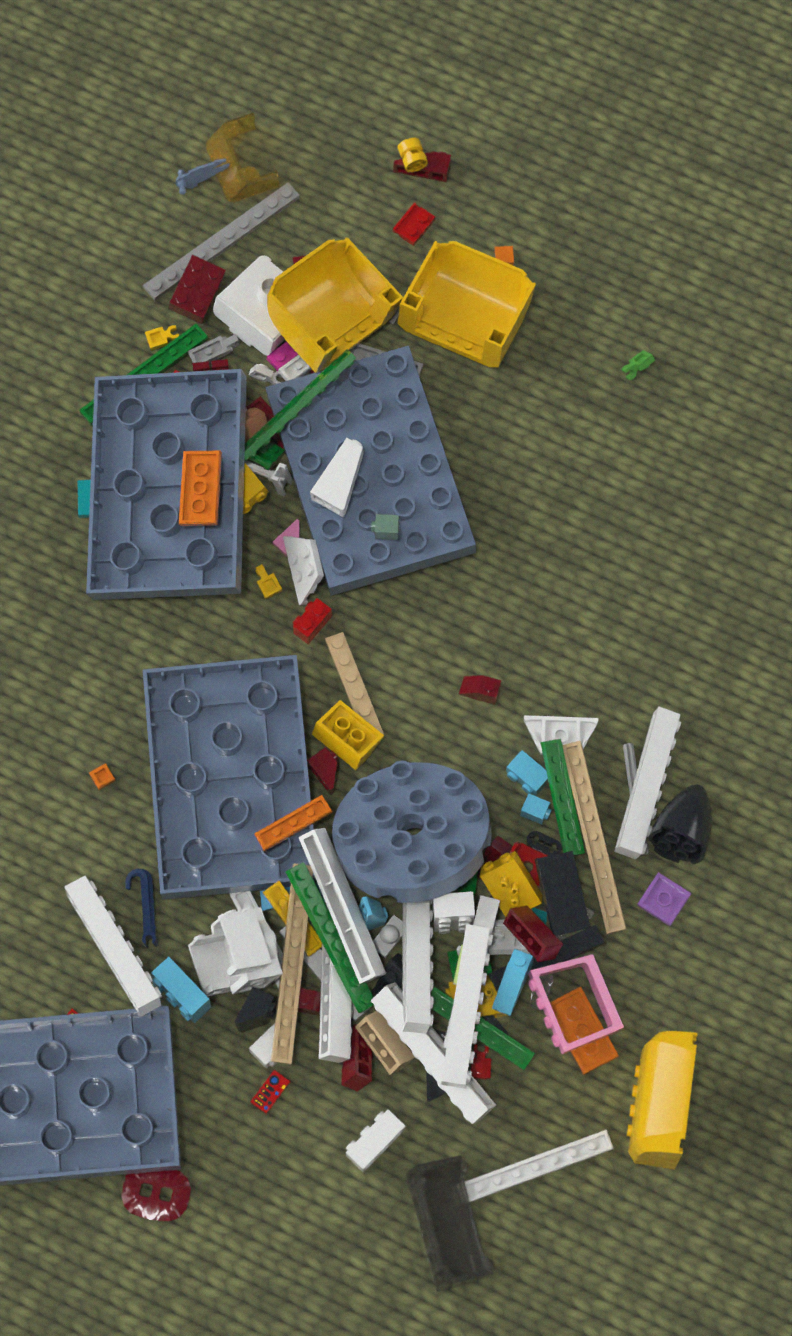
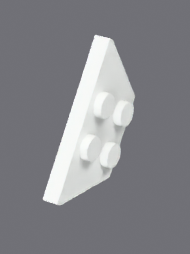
[283,536,324,605]
[524,715,598,755]
[457,920,530,955]

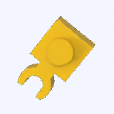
[145,325,179,351]

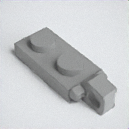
[188,334,240,363]

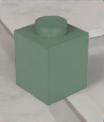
[371,514,399,540]

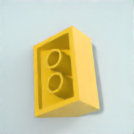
[312,700,384,770]

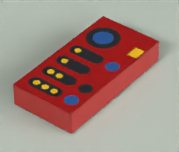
[250,1070,290,1115]

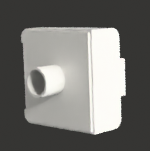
[213,256,285,356]

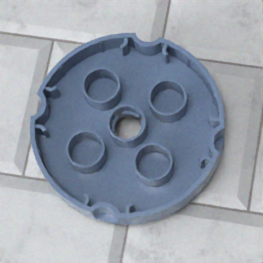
[332,761,492,903]

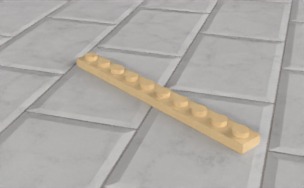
[562,741,627,935]
[270,863,313,1064]

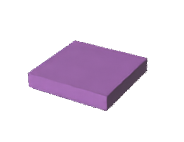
[637,872,691,926]

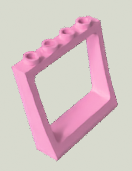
[528,954,624,1054]

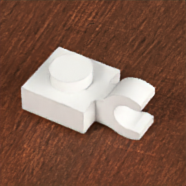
[249,364,282,385]

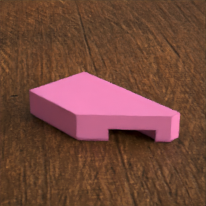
[273,519,300,556]

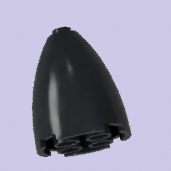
[648,784,712,864]

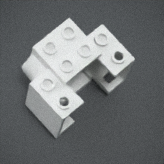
[188,906,283,996]

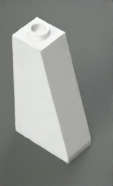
[310,438,364,517]

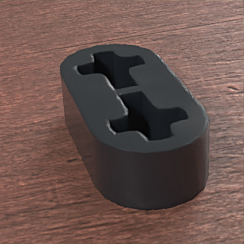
[526,831,562,856]

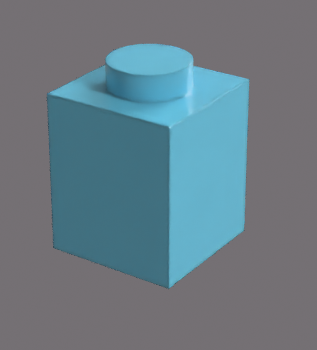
[520,793,552,825]

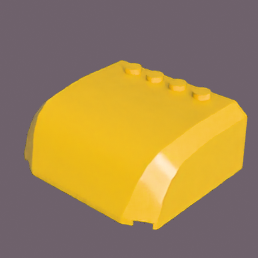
[267,237,403,373]
[398,241,536,367]
[626,1031,698,1169]

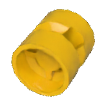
[398,138,428,172]

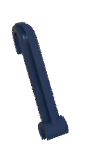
[125,868,158,948]

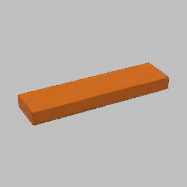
[254,795,332,852]

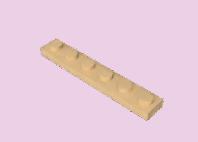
[325,632,384,735]

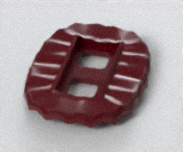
[121,1170,191,1221]

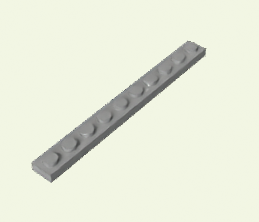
[143,182,300,301]

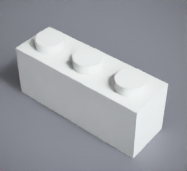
[346,1110,405,1173]

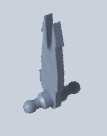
[176,158,230,195]

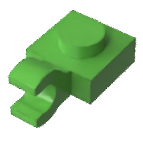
[621,350,655,380]

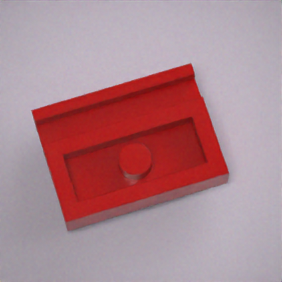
[393,202,436,246]

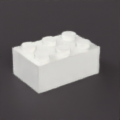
[433,892,475,934]

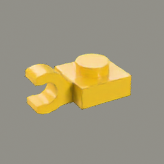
[255,564,282,600]

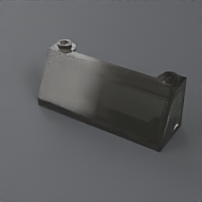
[406,1155,494,1292]

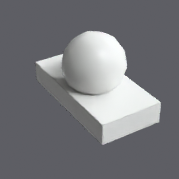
[373,915,403,958]

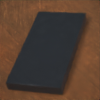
[534,851,590,936]

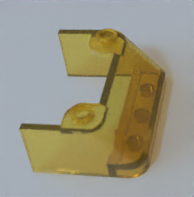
[206,113,279,202]

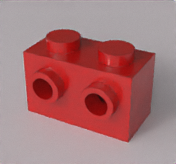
[293,598,332,645]

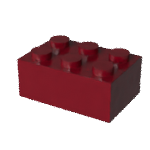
[168,254,226,324]

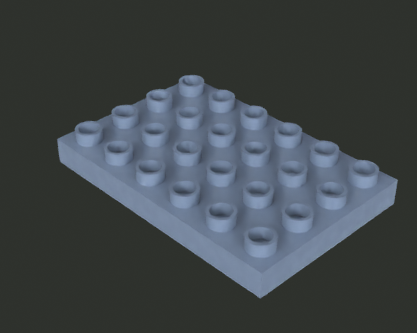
[265,346,476,596]
[86,369,247,600]
[143,655,318,900]
[0,1006,181,1186]

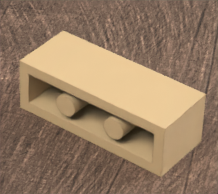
[355,1011,415,1075]

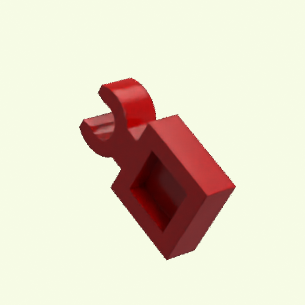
[471,1044,491,1080]

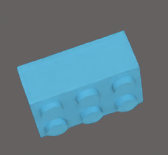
[151,957,212,1023]

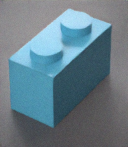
[506,750,549,796]

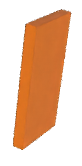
[179,450,222,526]
[550,986,619,1075]

